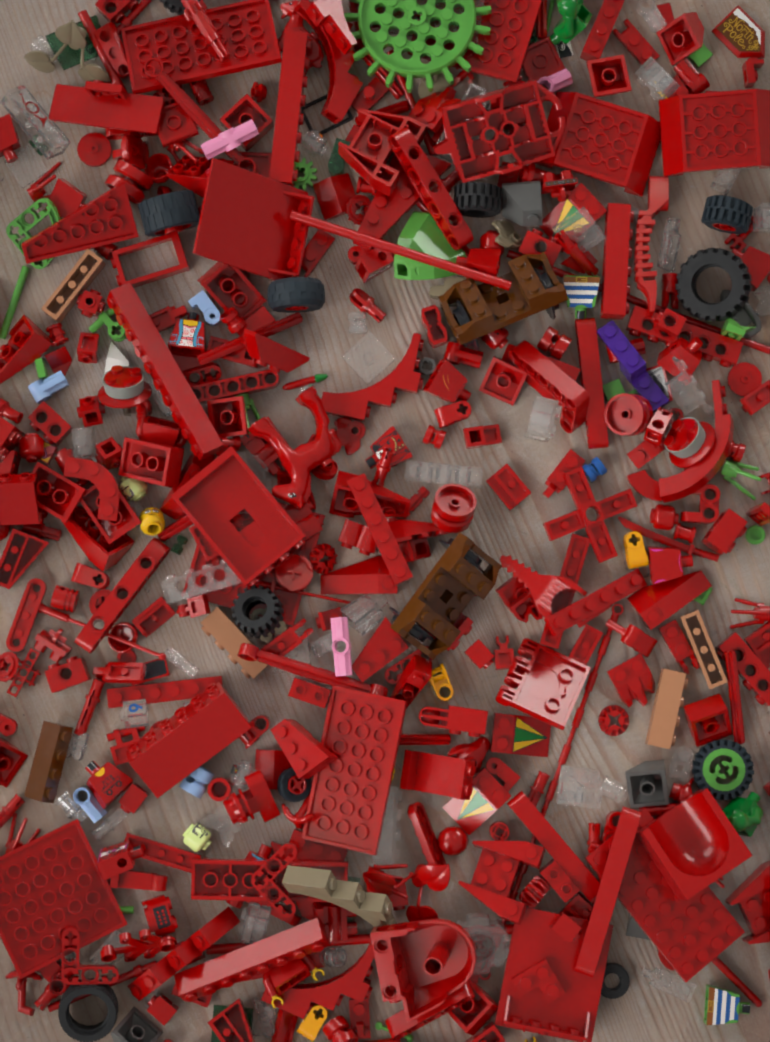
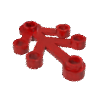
[100,929,177,962]

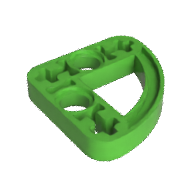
[6,198,61,269]

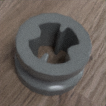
[419,357,436,376]

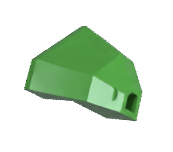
[394,211,466,280]

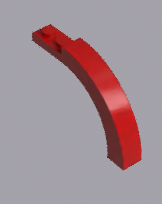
[659,380,734,503]

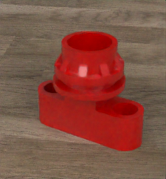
[222,769,281,825]

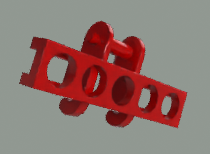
[7,648,41,697]

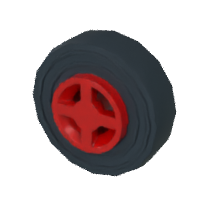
[277,767,312,802]

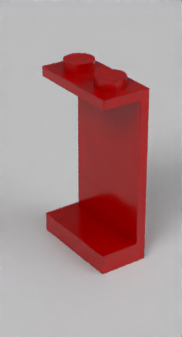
[400,750,476,800]

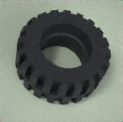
[676,248,752,322]

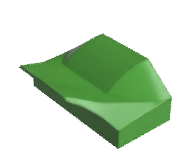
[720,317,756,341]

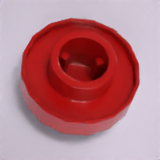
[311,459,338,480]

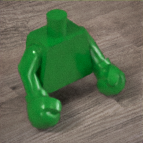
[550,0,592,45]
[722,792,763,837]

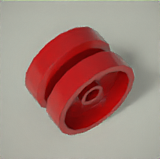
[104,160,154,205]
[604,393,653,436]
[430,483,477,533]

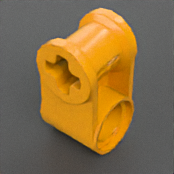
[623,531,649,569]
[429,663,454,701]
[296,1003,328,1042]

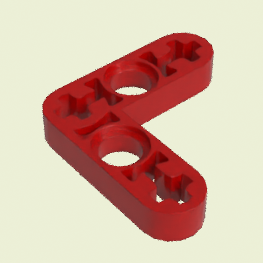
[251,843,297,918]
[61,926,119,985]

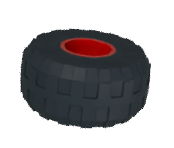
[267,277,325,313]

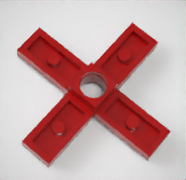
[543,467,638,563]

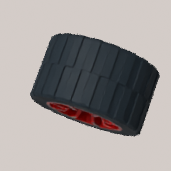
[138,190,200,237]

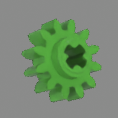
[293,158,317,191]

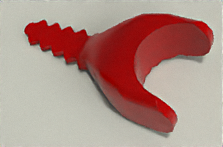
[499,555,587,618]

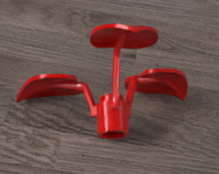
[363,864,450,922]

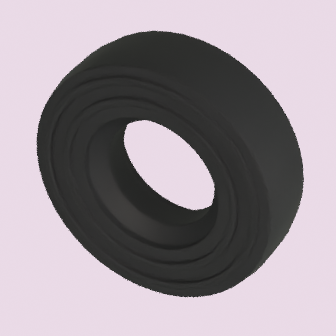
[601,963,630,999]

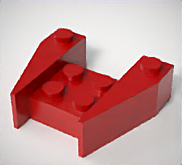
[338,108,427,196]
[458,841,545,925]
[725,860,770,944]

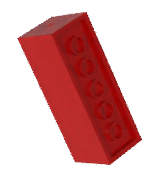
[126,682,252,799]

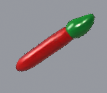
[282,374,328,390]

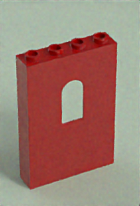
[171,446,306,587]

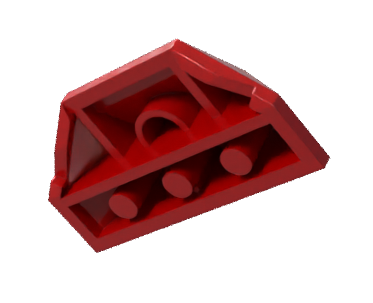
[243,329,310,373]
[160,453,215,520]

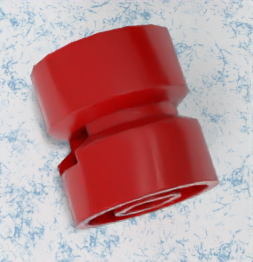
[537,326,572,361]
[322,1015,358,1042]

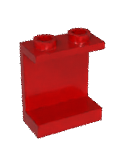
[0,472,42,525]

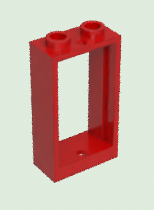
[110,231,190,288]

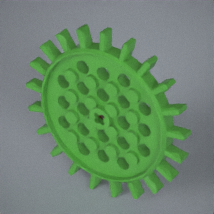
[344,0,491,93]

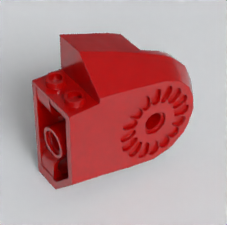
[370,918,477,1022]

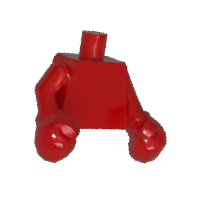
[136,400,187,448]

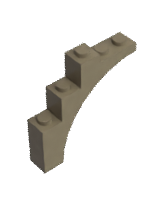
[282,865,397,927]

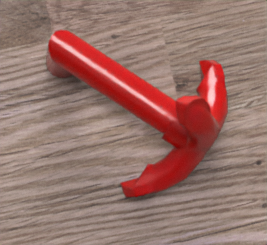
[282,791,313,829]
[5,970,43,1016]

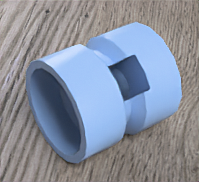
[179,766,214,799]

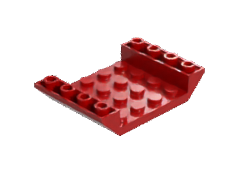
[659,89,770,176]
[535,92,661,197]

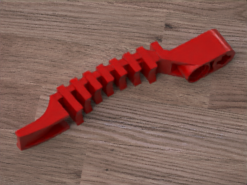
[634,176,669,317]

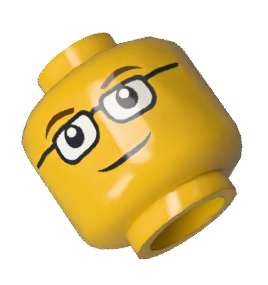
[139,507,165,536]

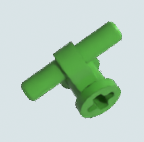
[89,308,126,342]

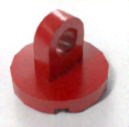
[112,132,149,170]

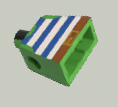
[563,275,600,319]
[703,984,750,1025]

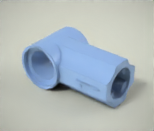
[28,370,69,404]
[73,786,108,824]

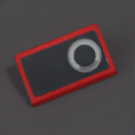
[132,659,171,686]

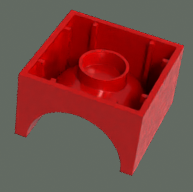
[636,788,753,900]

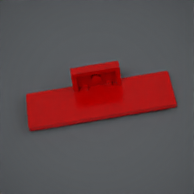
[48,80,164,134]

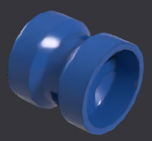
[582,457,607,483]

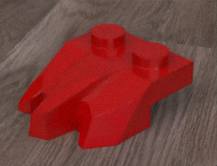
[408,87,462,133]
[495,577,543,623]
[606,653,655,708]

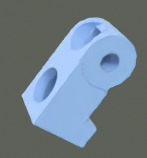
[188,290,221,327]

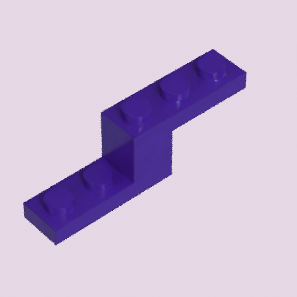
[597,320,669,413]

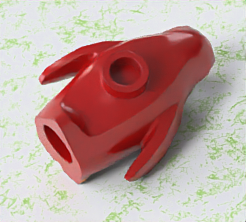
[447,737,491,774]

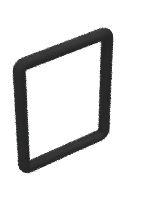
[301,94,353,138]

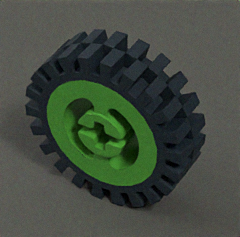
[692,740,754,800]

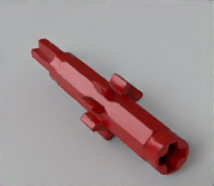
[180,0,230,61]

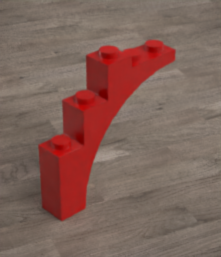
[293,0,363,124]
[306,0,357,55]
[321,333,424,422]
[127,906,240,1001]
[261,941,375,1019]

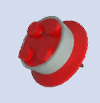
[98,365,152,416]
[664,417,715,468]

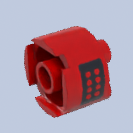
[142,894,178,937]

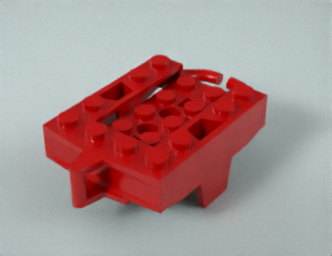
[432,80,566,183]

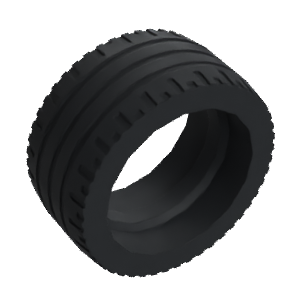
[58,978,118,1042]

